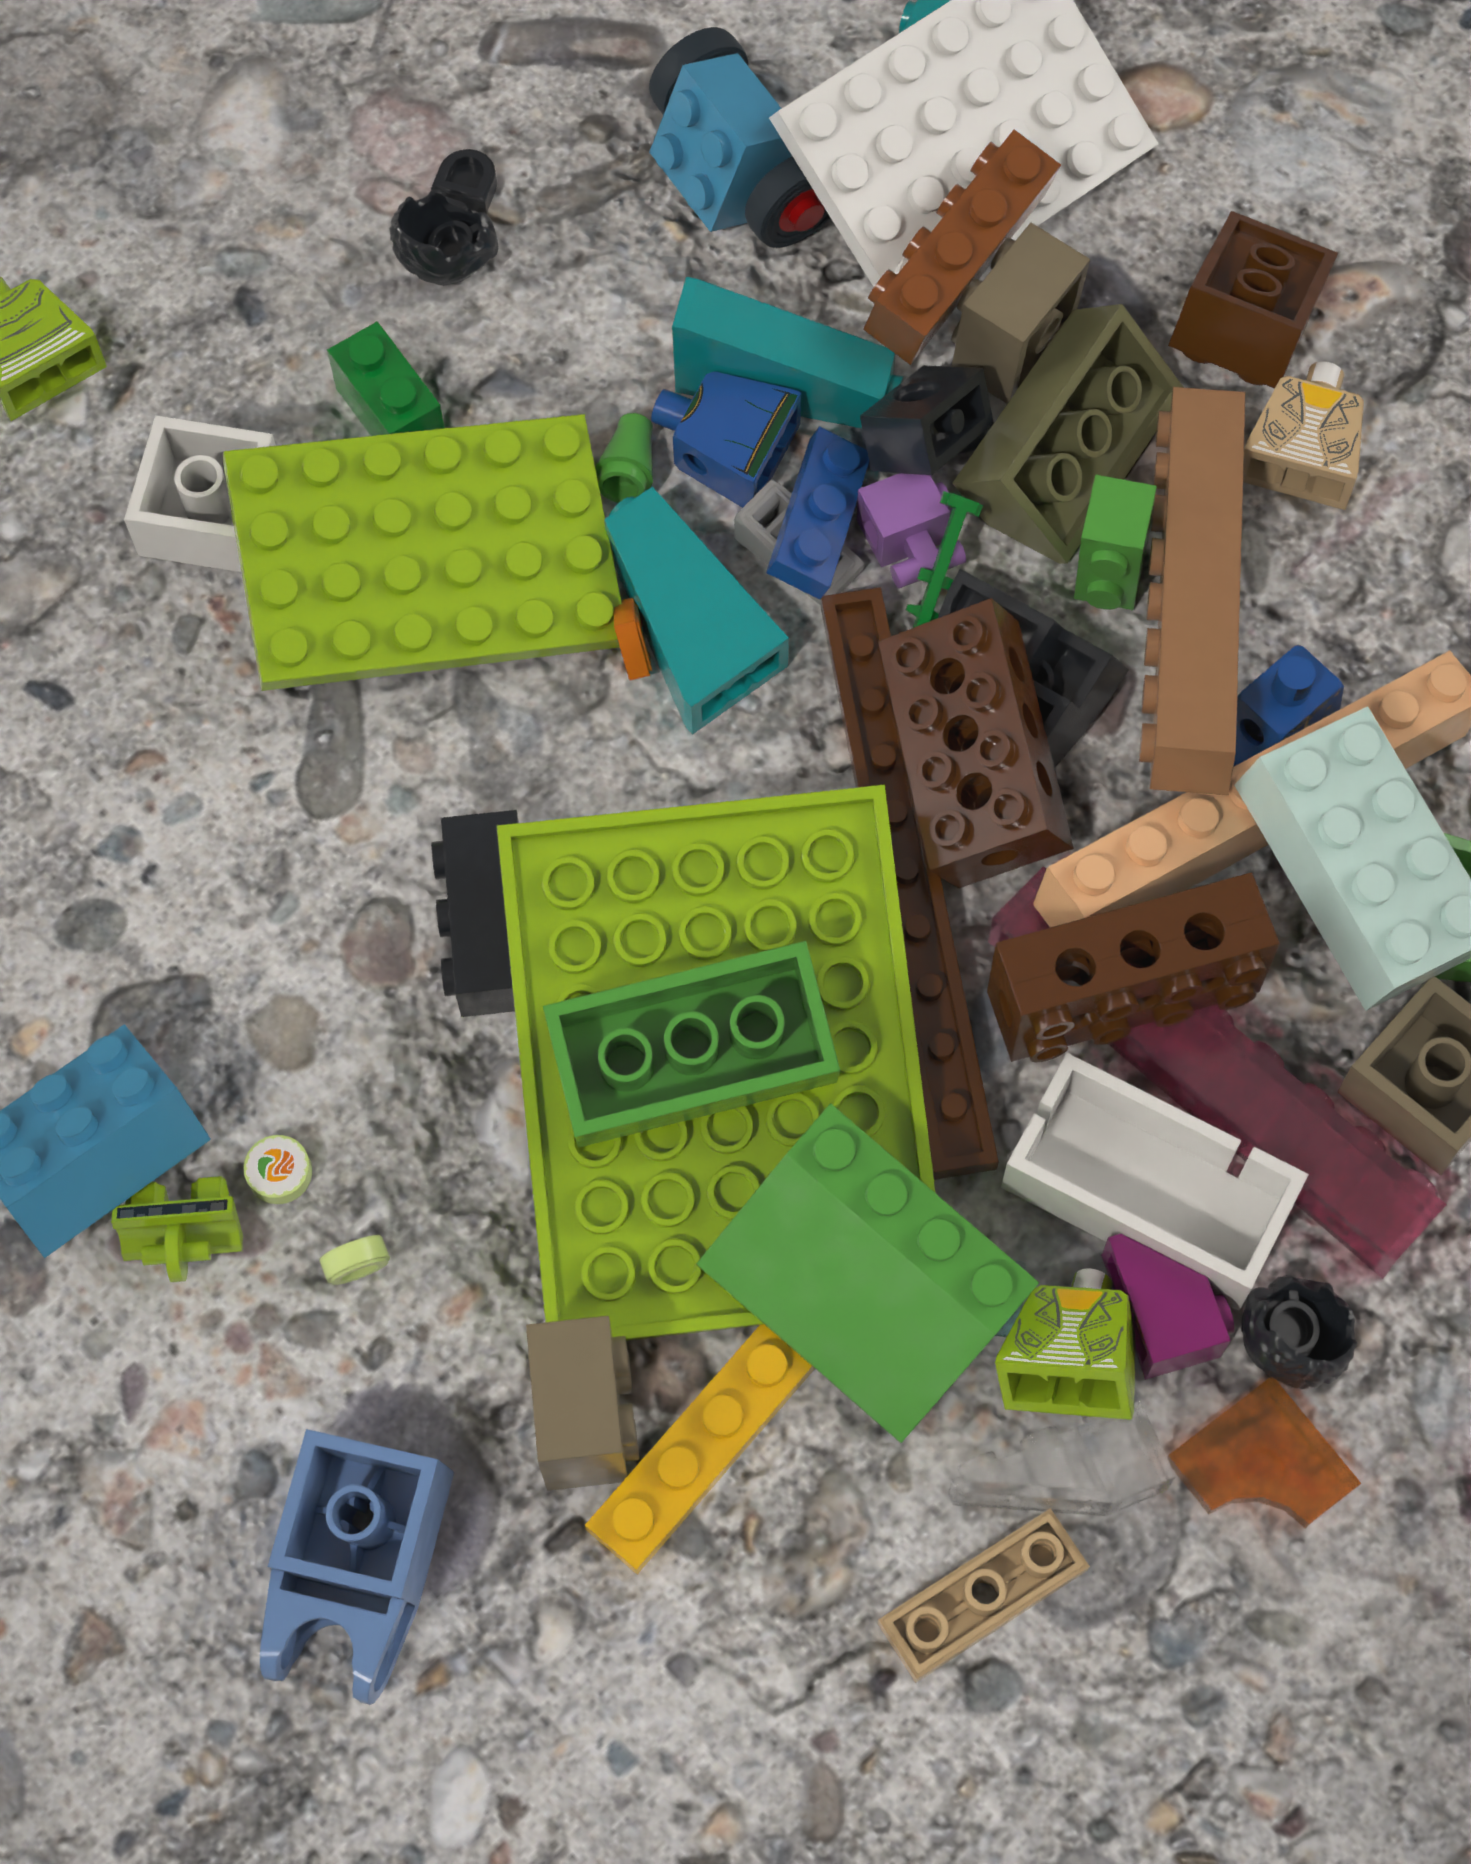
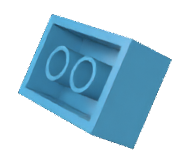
[0,1024,211,1258]

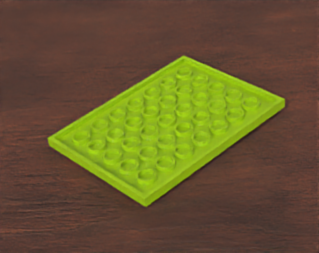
[497,785,935,1341]

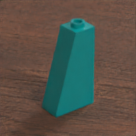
[672,277,904,429]
[604,486,789,735]

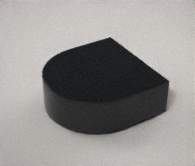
[431,149,497,214]

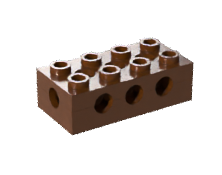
[878,598,1074,889]
[987,872,1280,1062]

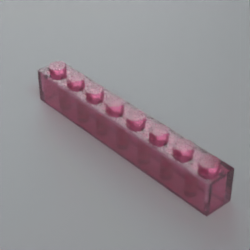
[988,866,1447,1279]

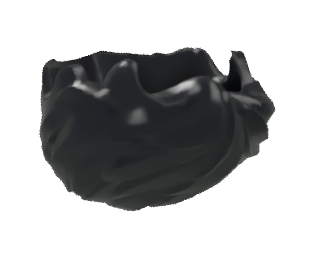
[389,190,498,286]
[1241,1275,1358,1389]

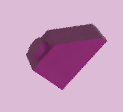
[1101,1234,1235,1380]

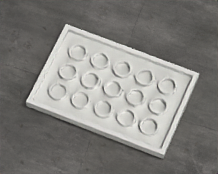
[769,0,1158,287]

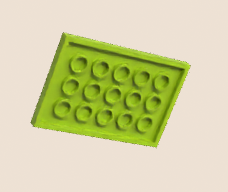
[223,414,622,691]

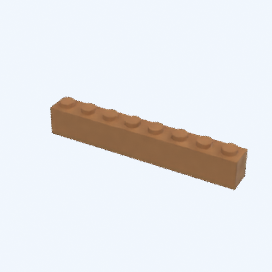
[1139,387,1245,795]

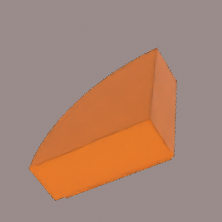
[614,598,652,681]

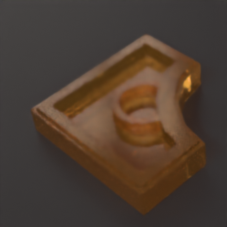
[1165,1377,1361,1529]

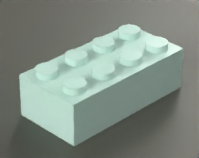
[1234,706,1471,1011]

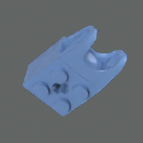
[260,1429,454,1705]

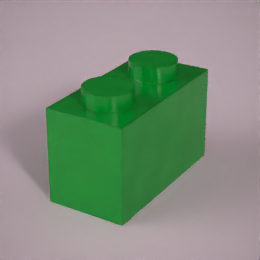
[327,321,445,436]

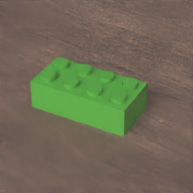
[543,941,840,1148]

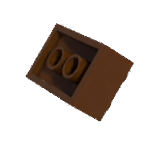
[1168,211,1338,389]

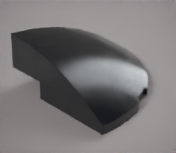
[938,569,1129,768]

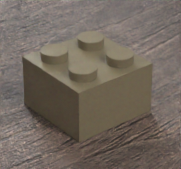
[951,222,1090,404]
[1337,977,1471,1176]
[526,1316,639,1491]

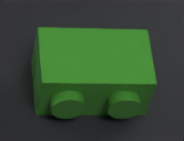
[1074,475,1157,610]

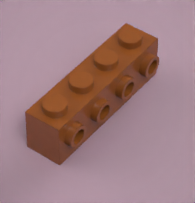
[863,129,1061,365]

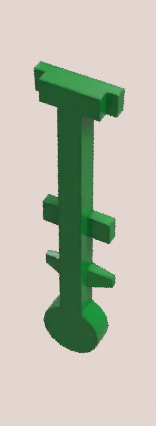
[906,491,983,628]

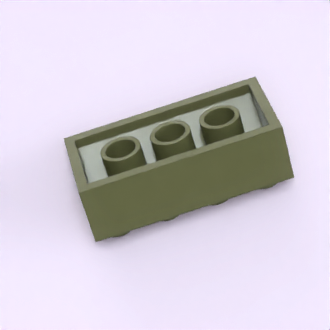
[953,304,1184,564]

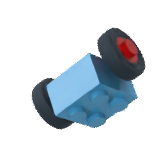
[649,27,830,248]

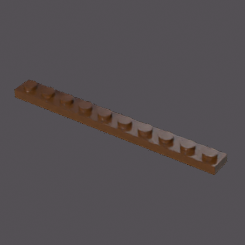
[821,587,999,1180]

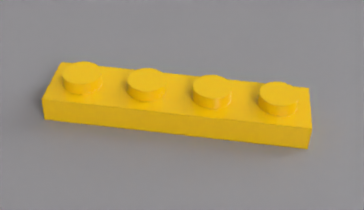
[585,1324,814,1575]

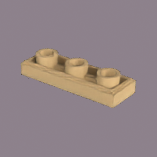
[877,1508,1090,1683]

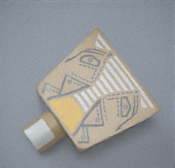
[1243,361,1364,510]

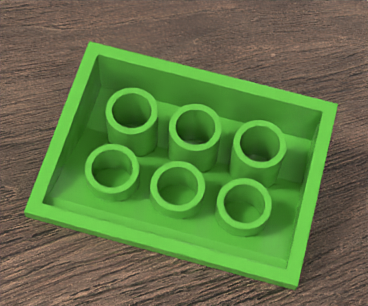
[696,1103,1039,1444]

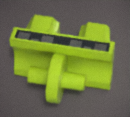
[111,1176,243,1282]

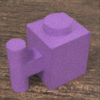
[856,473,966,589]

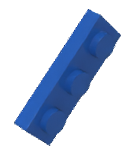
[766,426,869,600]

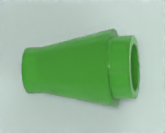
[595,413,653,503]

